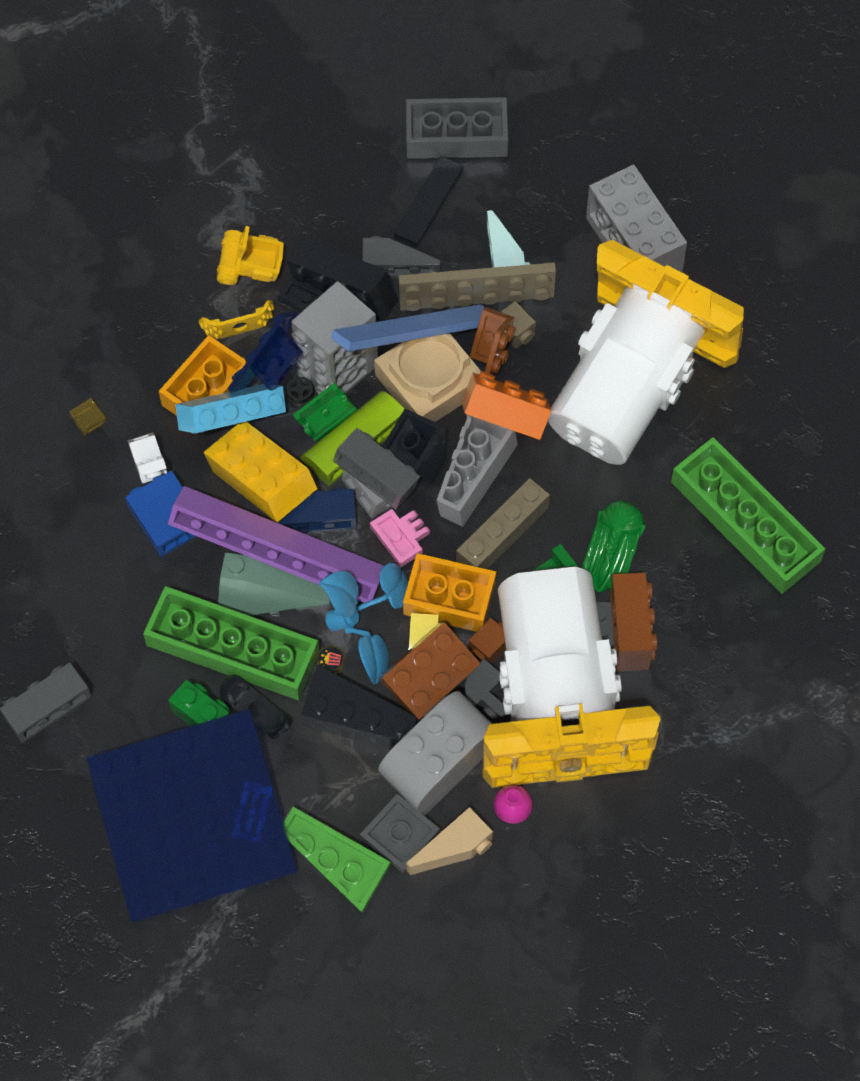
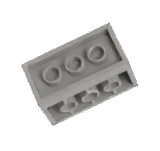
[586,164,687,272]
[291,281,378,395]

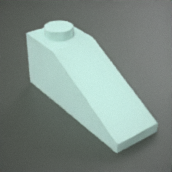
[487,210,530,268]

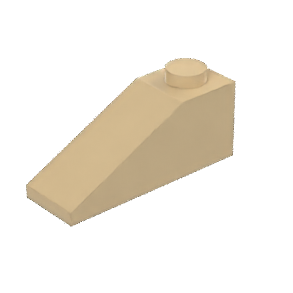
[406,807,493,875]

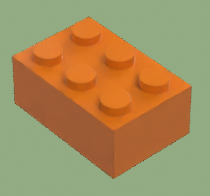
[462,371,552,440]

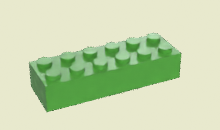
[671,437,825,594]
[143,586,320,701]

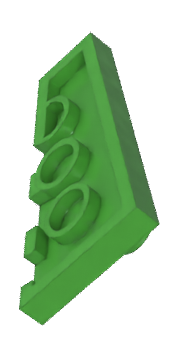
[279,807,391,913]

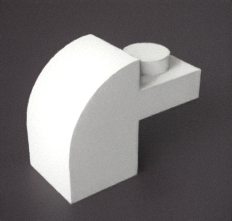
[128,433,167,484]

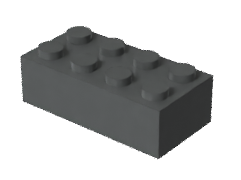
[406,97,508,159]

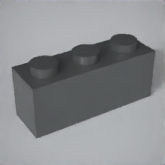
[333,428,420,510]
[0,663,92,743]

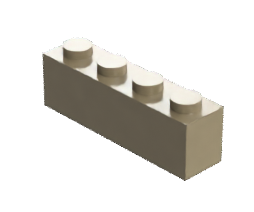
[456,478,550,569]

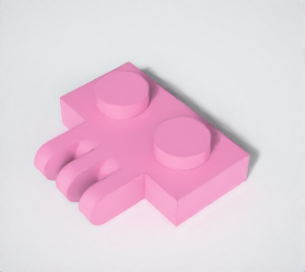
[370,509,431,567]

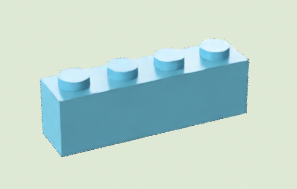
[175,384,286,433]

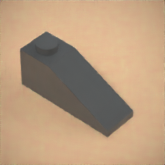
[363,236,440,278]

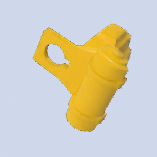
[217,226,284,285]

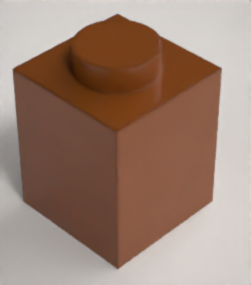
[468,618,506,665]

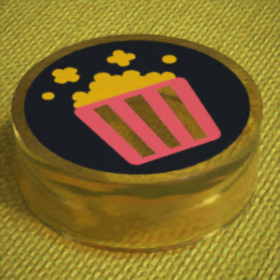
[317,646,345,674]

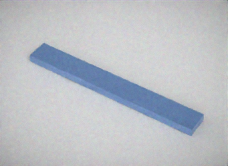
[331,304,484,352]

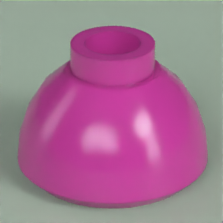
[493,785,533,824]

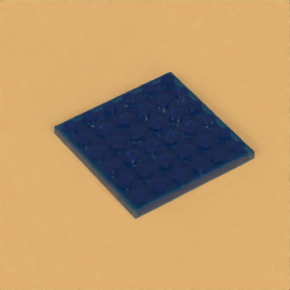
[86,709,298,923]

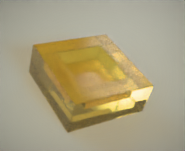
[69,398,107,435]

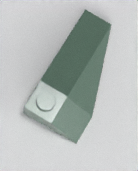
[218,553,330,617]

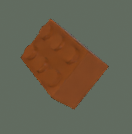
[609,573,657,672]
[378,622,480,720]

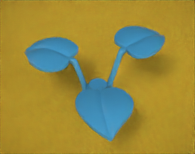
[319,563,408,684]

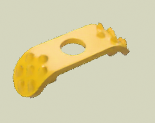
[199,300,274,339]

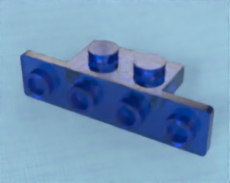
[227,311,303,393]

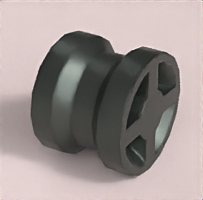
[287,377,314,409]

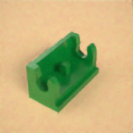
[293,383,357,442]

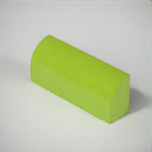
[300,391,405,487]

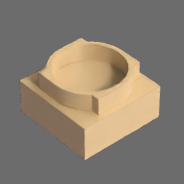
[374,333,480,422]

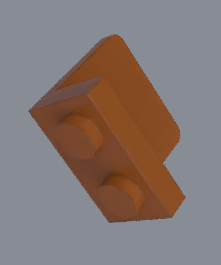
[470,307,516,375]

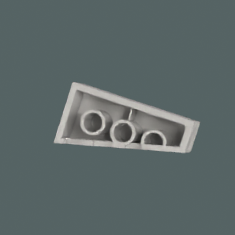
[437,415,518,527]

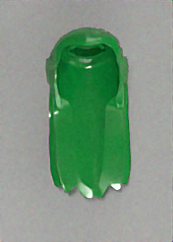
[581,500,646,593]

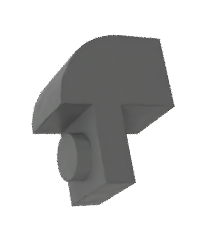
[465,659,509,723]

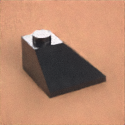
[382,409,446,484]

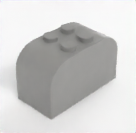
[378,691,492,816]

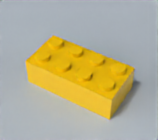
[203,422,317,523]

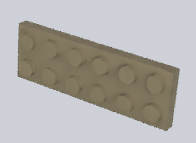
[398,262,556,311]

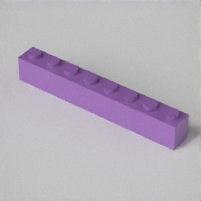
[168,486,384,603]

